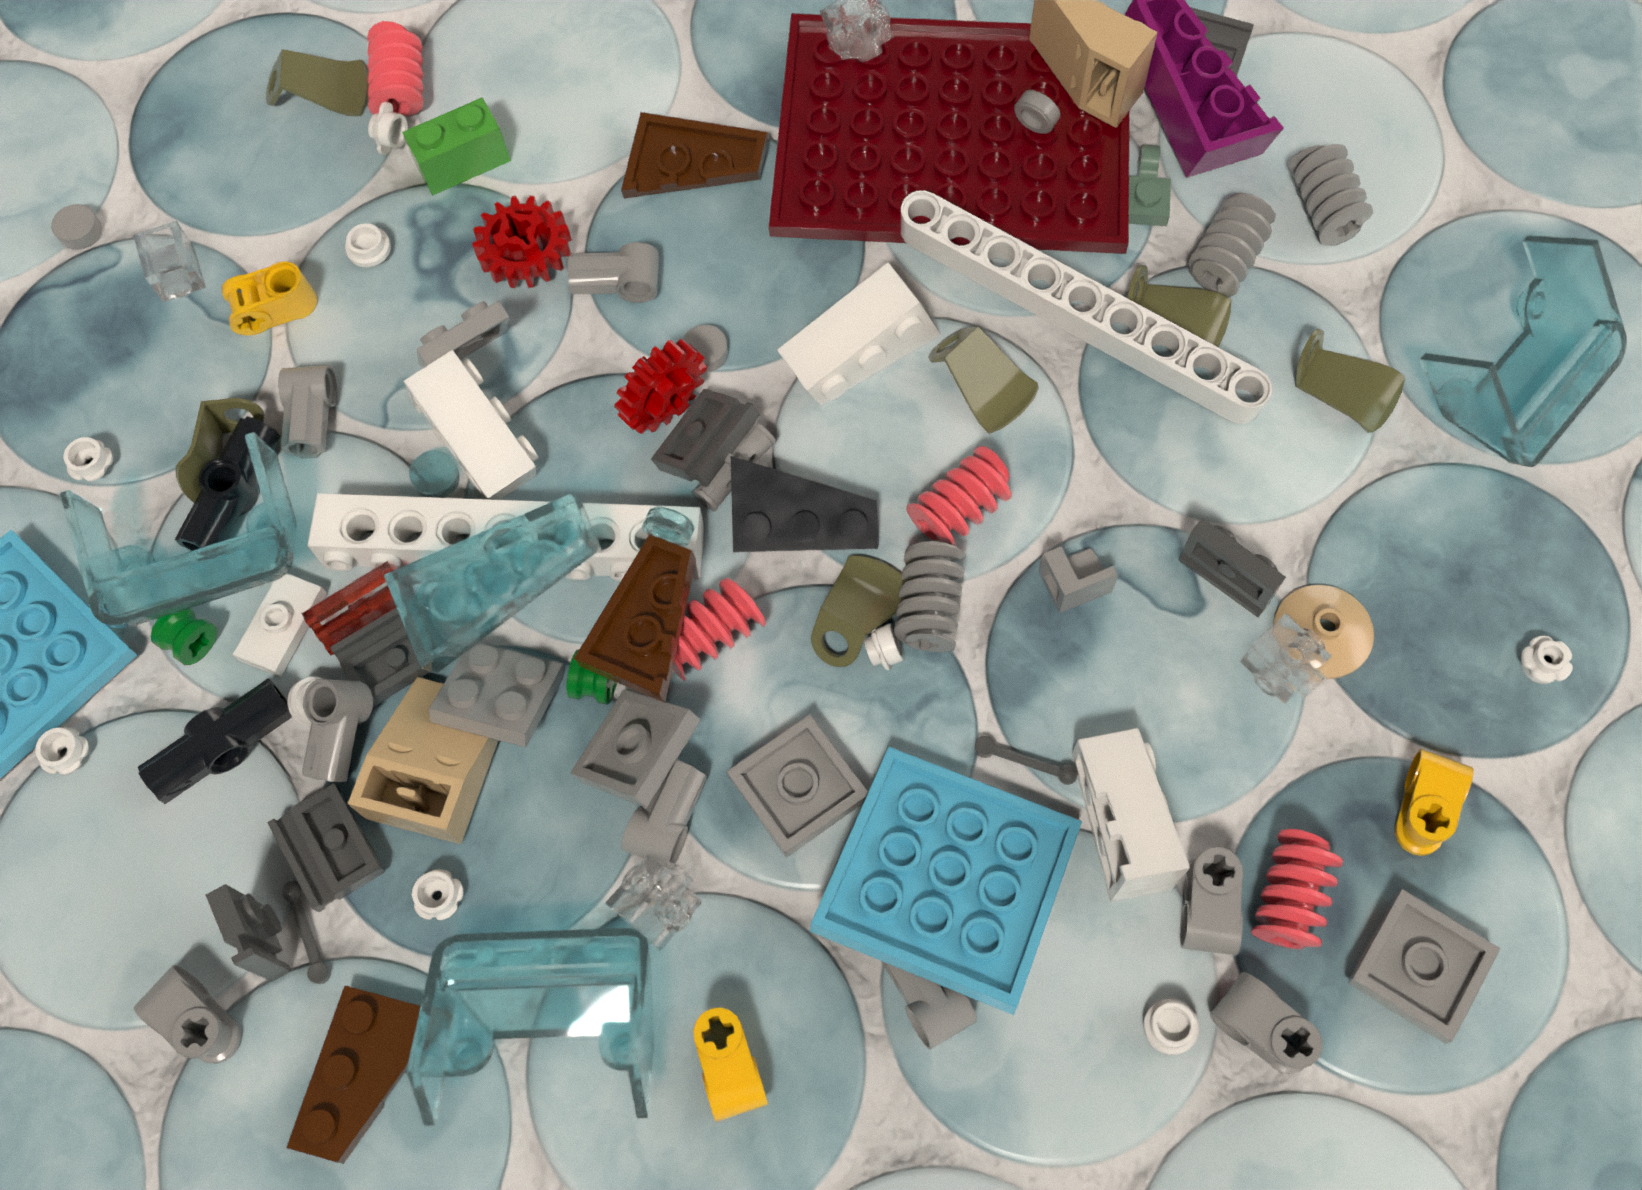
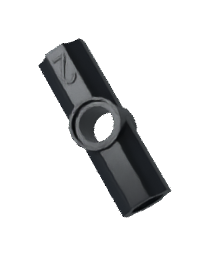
[174,416,281,559]
[137,678,292,804]

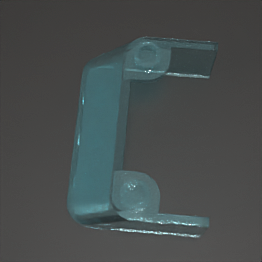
[1420,235,1627,467]
[60,432,297,629]
[407,928,654,1126]

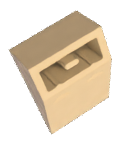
[1029,0,1157,128]
[348,677,498,845]

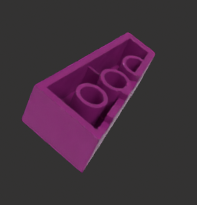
[1124,0,1284,178]

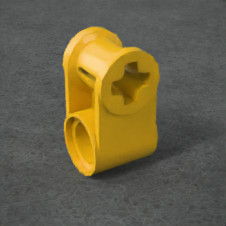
[221,261,317,335]
[1394,749,1474,856]
[693,1007,768,1122]

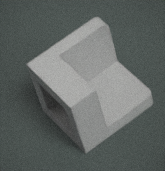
[1039,546,1118,613]

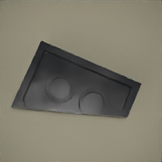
[730,456,878,552]

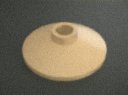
[1273,585,1374,679]

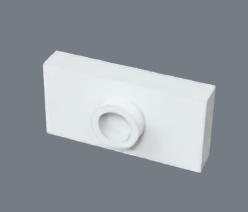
[232,571,327,677]

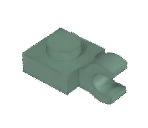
[1129,144,1171,226]

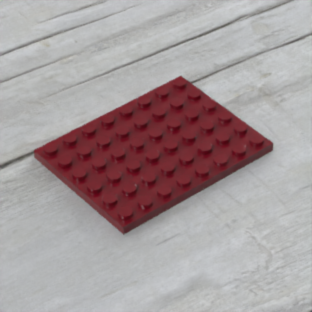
[769,13,1130,254]

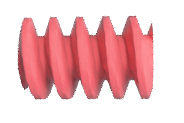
[367,21,424,116]
[906,446,1012,546]
[673,578,766,681]
[1250,829,1343,949]

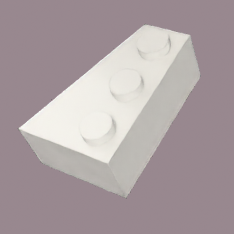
[777,262,941,405]
[404,350,538,500]
[1072,728,1190,902]

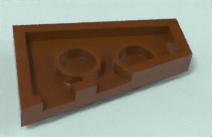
[621,112,769,199]
[574,534,696,703]
[286,985,449,1164]

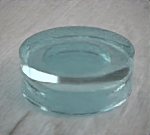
[409,450,460,498]
[642,507,695,547]

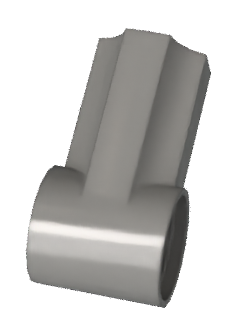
[567,242,659,303]
[278,366,337,459]
[302,679,373,782]
[621,759,707,869]
[881,961,977,1049]

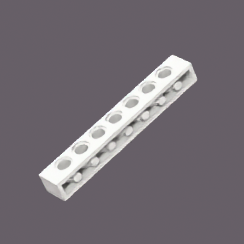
[307,493,705,581]

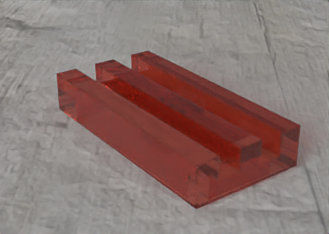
[301,561,412,656]

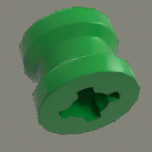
[150,604,217,665]
[566,649,617,705]

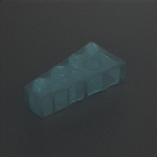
[384,493,602,673]

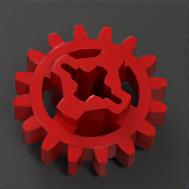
[472,195,572,288]
[614,339,707,434]

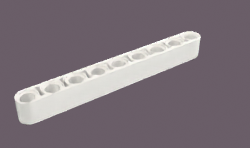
[901,190,1272,424]

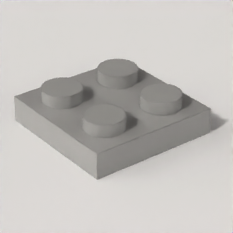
[416,301,509,369]
[429,640,563,747]
[570,689,700,808]
[726,714,868,858]
[1347,889,1501,1044]

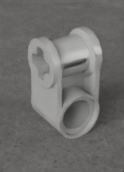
[1180,847,1243,956]
[134,965,241,1064]
[1210,972,1322,1074]

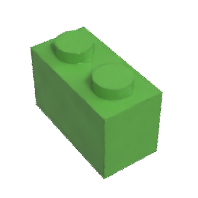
[402,97,511,196]

